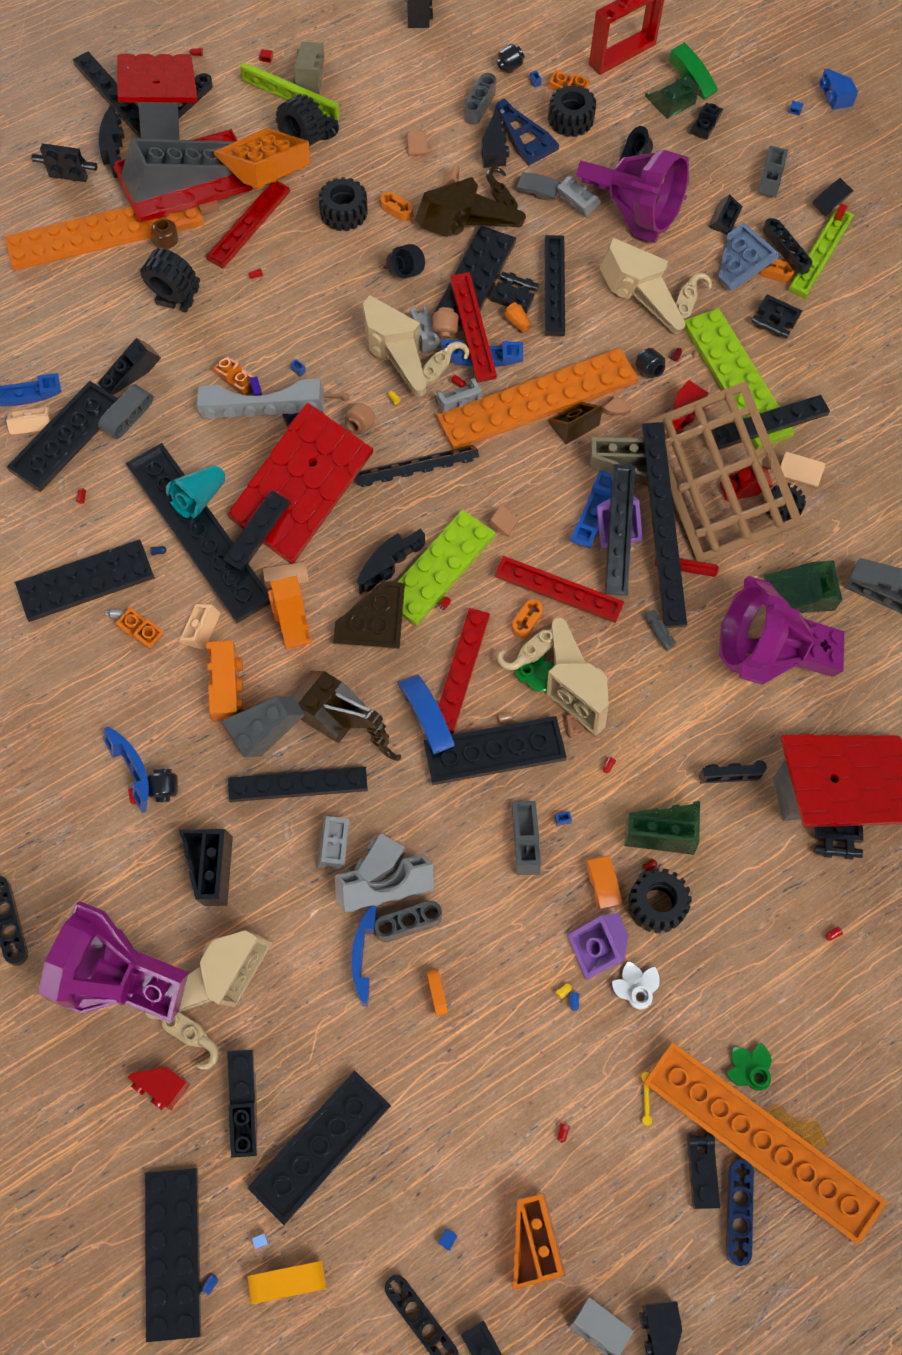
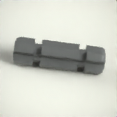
[645,610,676,650]

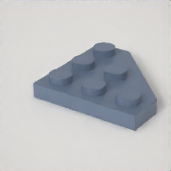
[718,223,779,291]

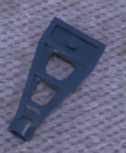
[495,99,559,166]

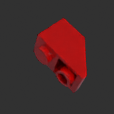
[720,465,773,501]
[128,1067,190,1110]

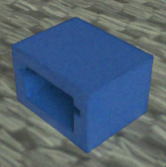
[529,70,542,88]
[788,100,803,115]
[290,359,306,377]
[555,811,572,826]
[438,1229,457,1251]

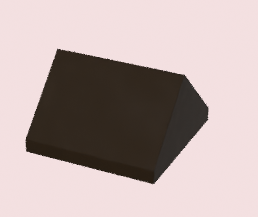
[548,402,603,444]

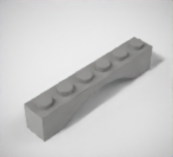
[197,378,324,419]

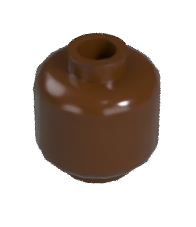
[151,219,178,249]

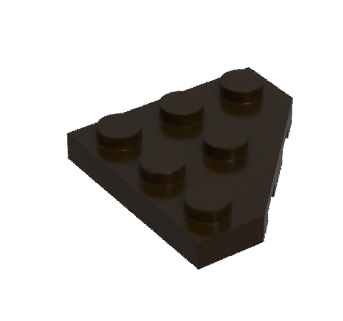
[333,581,405,649]

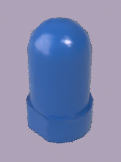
[569,993,579,1011]

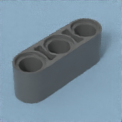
[464,73,496,125]
[98,384,153,439]
[375,901,442,942]

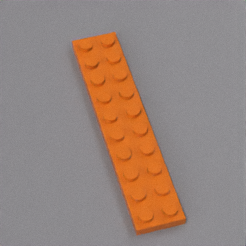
[4,205,204,271]
[437,348,638,449]
[643,1042,888,1245]

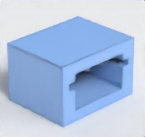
[252,1233,269,1249]

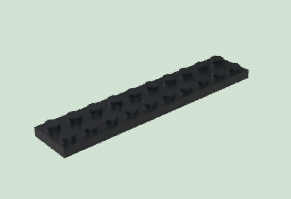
[126,443,271,624]

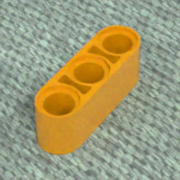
[247,1261,327,1304]

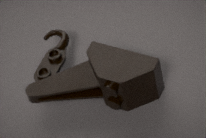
[415,167,526,237]
[290,671,401,761]

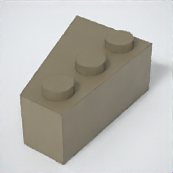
[293,42,324,95]
[589,437,648,486]

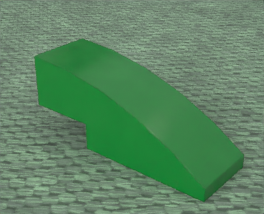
[669,42,718,100]

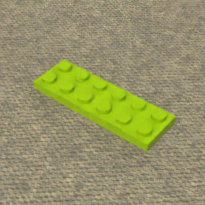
[398,510,496,627]

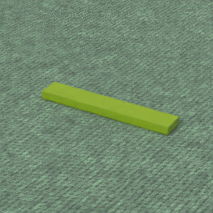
[240,62,340,120]
[788,207,854,299]

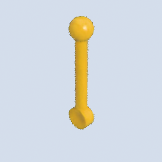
[641,1072,653,1126]

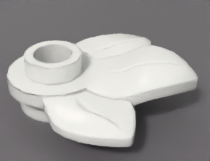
[612,962,660,1010]

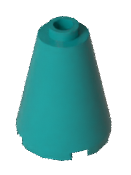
[166,465,225,519]

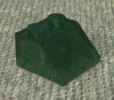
[645,75,700,119]

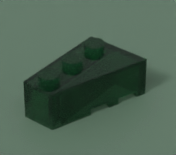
[624,801,700,855]

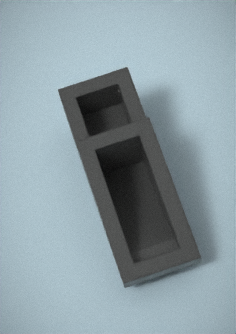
[758,145,788,197]
[512,801,541,875]

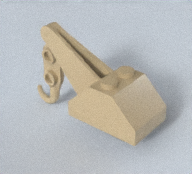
[599,238,712,334]
[363,295,469,396]
[498,618,609,736]
[146,930,273,1070]

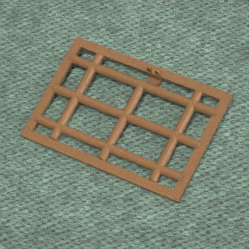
[645,381,803,562]

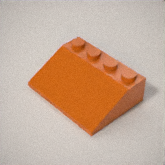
[214,128,311,189]

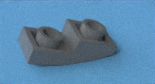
[516,172,561,200]

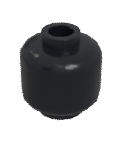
[497,44,525,73]
[635,348,666,378]
[148,769,178,802]

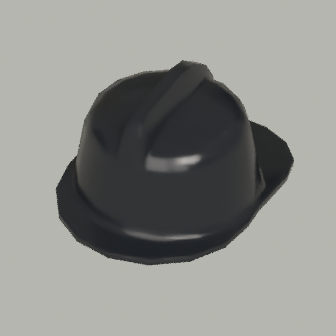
[620,126,653,161]
[383,244,425,279]

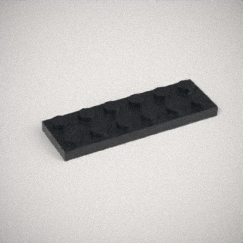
[435,225,516,326]
[7,381,118,492]
[15,539,155,622]
[424,716,567,786]
[247,1070,391,1226]
[145,1168,201,1342]

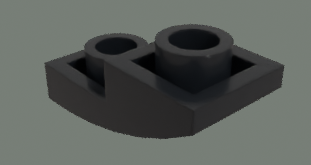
[690,102,723,139]
[812,178,854,216]

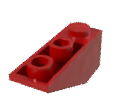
[667,380,709,438]

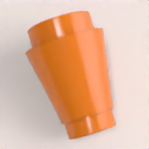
[504,302,532,333]

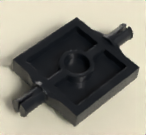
[31,143,98,182]

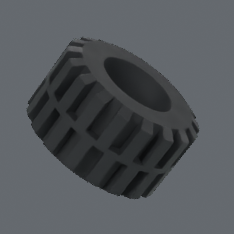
[548,84,596,137]
[275,94,326,146]
[319,177,368,231]
[140,248,197,303]
[628,868,692,933]

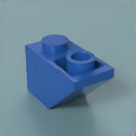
[819,68,858,110]

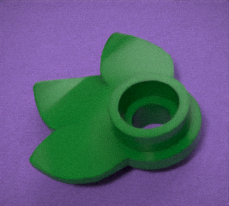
[515,653,555,692]
[727,1043,772,1091]

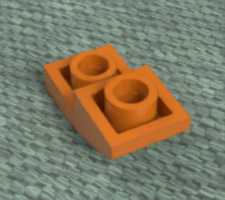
[547,69,590,90]
[212,356,255,395]
[115,607,164,649]
[586,856,622,908]

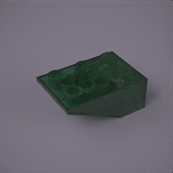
[764,560,842,613]

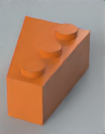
[268,575,312,649]
[206,640,244,722]
[513,1193,566,1290]

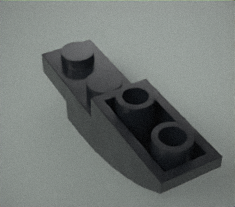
[99,105,125,178]
[356,528,425,594]
[227,1049,257,1158]

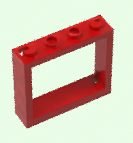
[589,0,664,75]

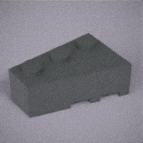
[844,558,902,614]
[222,697,305,757]

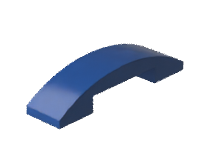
[442,340,523,367]
[0,373,61,406]
[570,470,612,549]
[398,675,454,754]
[103,727,149,813]
[352,906,377,1007]

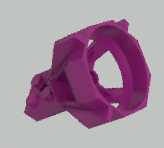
[576,150,689,243]
[719,576,845,685]
[38,901,189,1023]

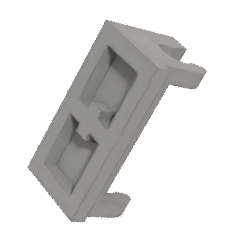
[557,175,601,218]
[410,306,441,353]
[435,378,482,413]
[317,816,349,870]
[568,1297,634,1355]

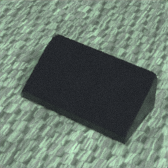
[708,194,743,235]

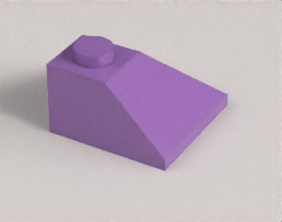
[597,496,643,548]
[568,913,628,980]

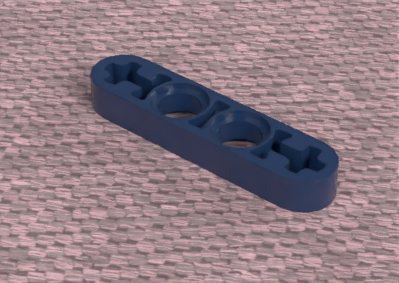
[726,1159,754,1266]

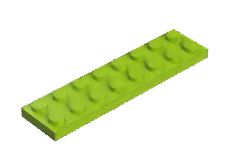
[684,308,795,450]

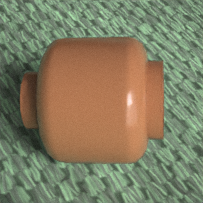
[432,307,459,339]
[344,403,375,434]

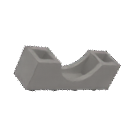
[335,854,434,912]

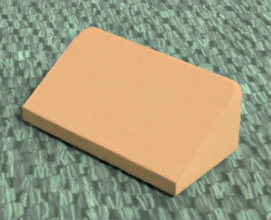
[6,407,51,435]
[780,452,825,488]
[263,562,309,589]
[179,604,220,650]

